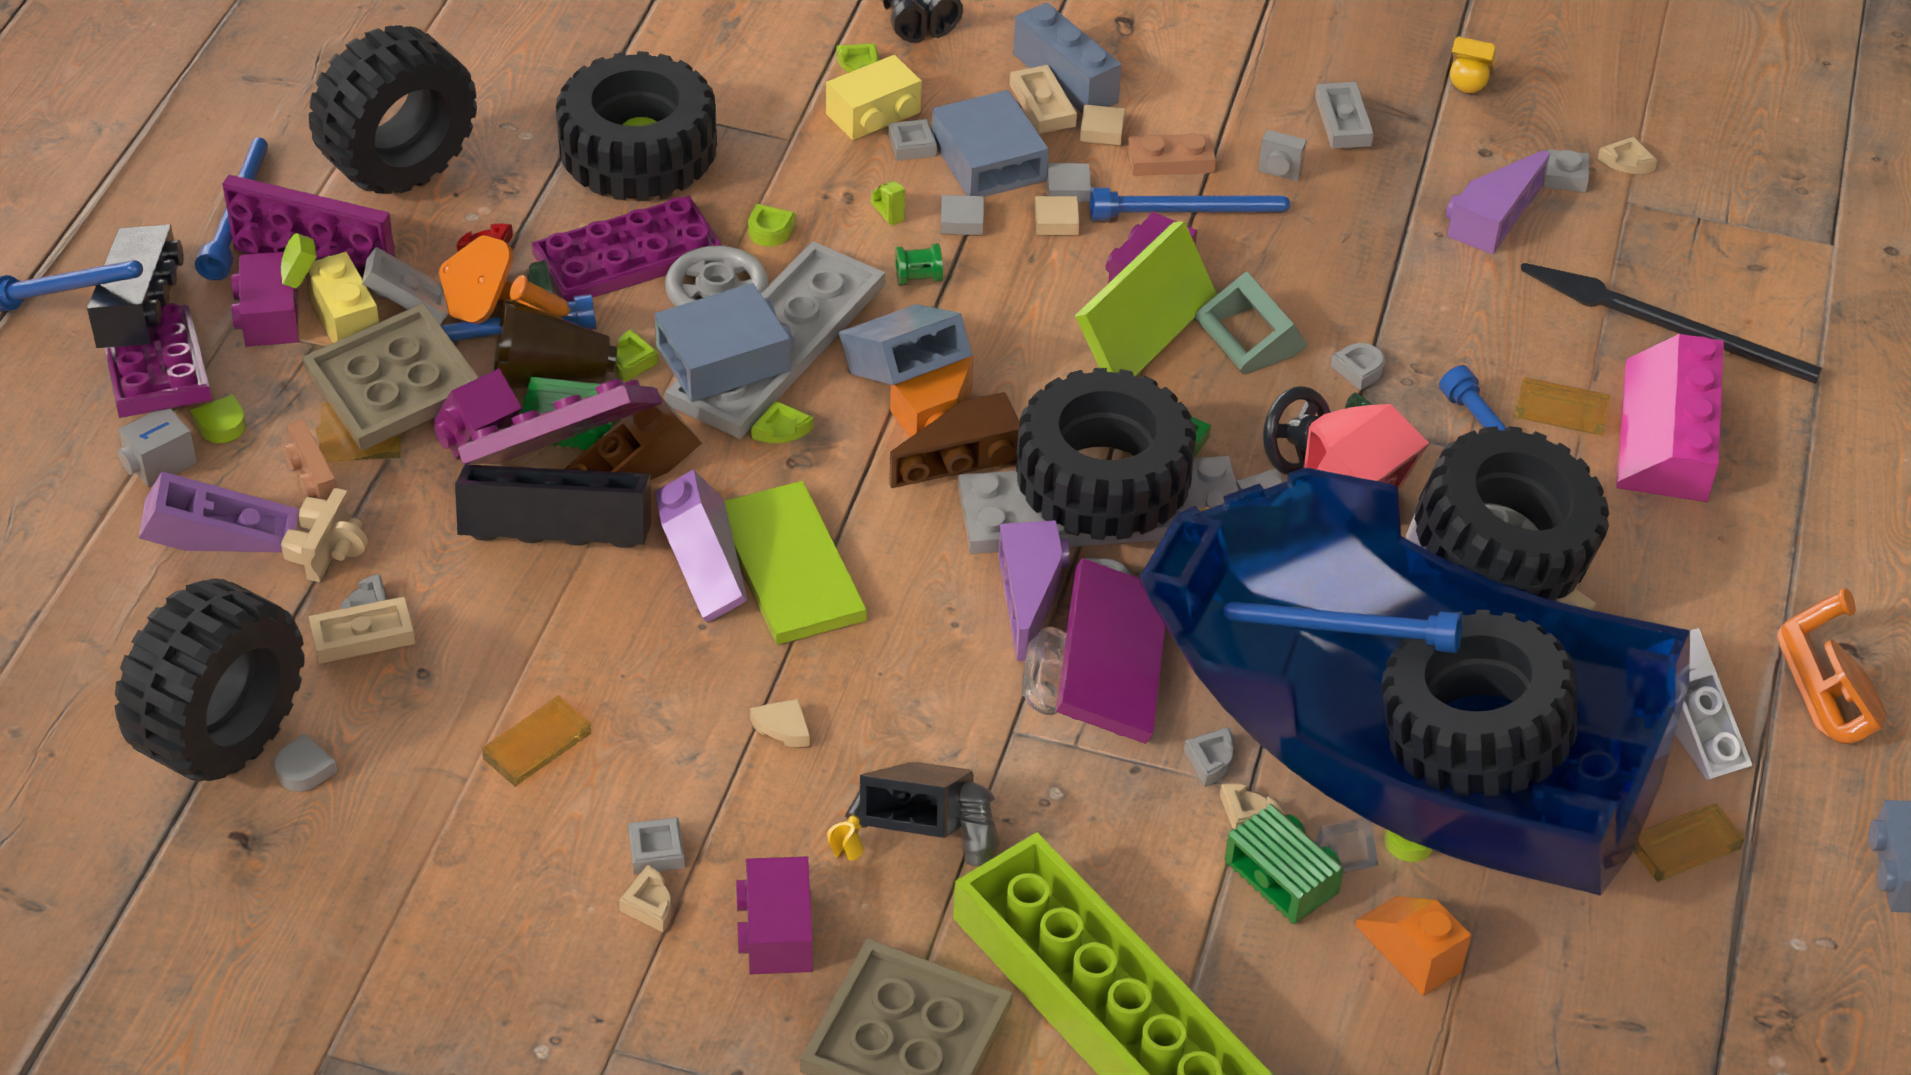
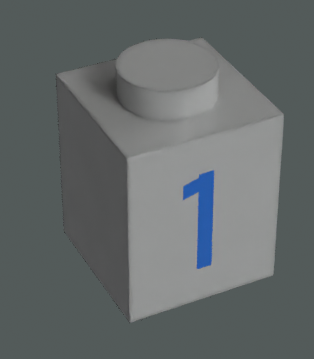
[118,408,197,487]

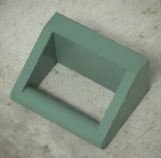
[1195,271,1308,374]

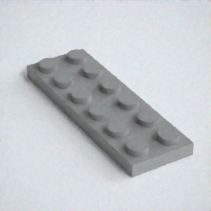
[665,241,885,439]
[958,456,1246,554]

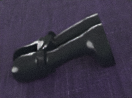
[881,0,964,43]

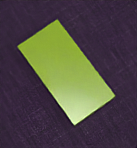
[1075,221,1217,376]
[724,480,867,645]

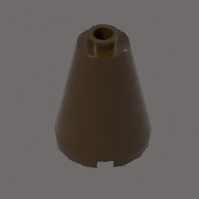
[494,300,617,389]

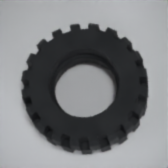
[309,25,477,194]
[556,51,717,201]
[1016,368,1196,540]
[1414,426,1609,609]
[114,578,305,782]
[1382,610,1578,798]

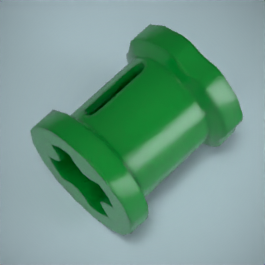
[895,243,943,285]

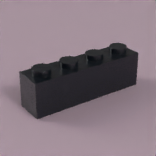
[87,224,184,348]
[455,464,651,548]

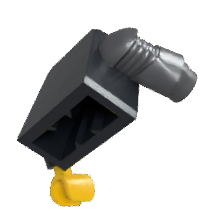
[827,762,1000,866]

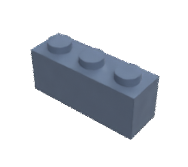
[1013,2,1122,113]

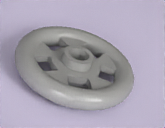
[665,246,769,307]

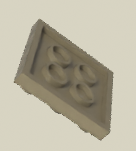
[302,303,479,451]
[800,938,1013,1075]

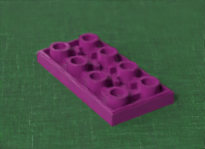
[222,174,396,280]
[531,196,723,302]
[105,303,212,418]
[458,379,662,464]
[1056,558,1169,744]

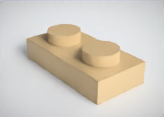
[1009,65,1077,134]
[308,596,415,664]

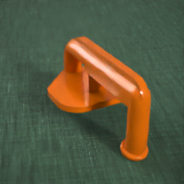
[439,235,571,324]
[1777,588,1887,744]

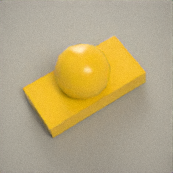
[1450,36,1497,93]

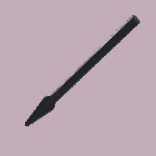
[1521,263,1822,384]

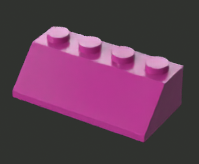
[1616,334,1724,502]

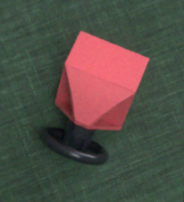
[1263,386,1430,536]

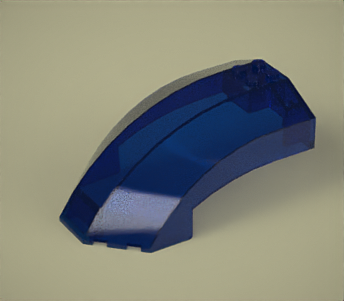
[1139,467,1690,896]

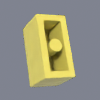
[826,55,922,140]
[306,252,379,343]

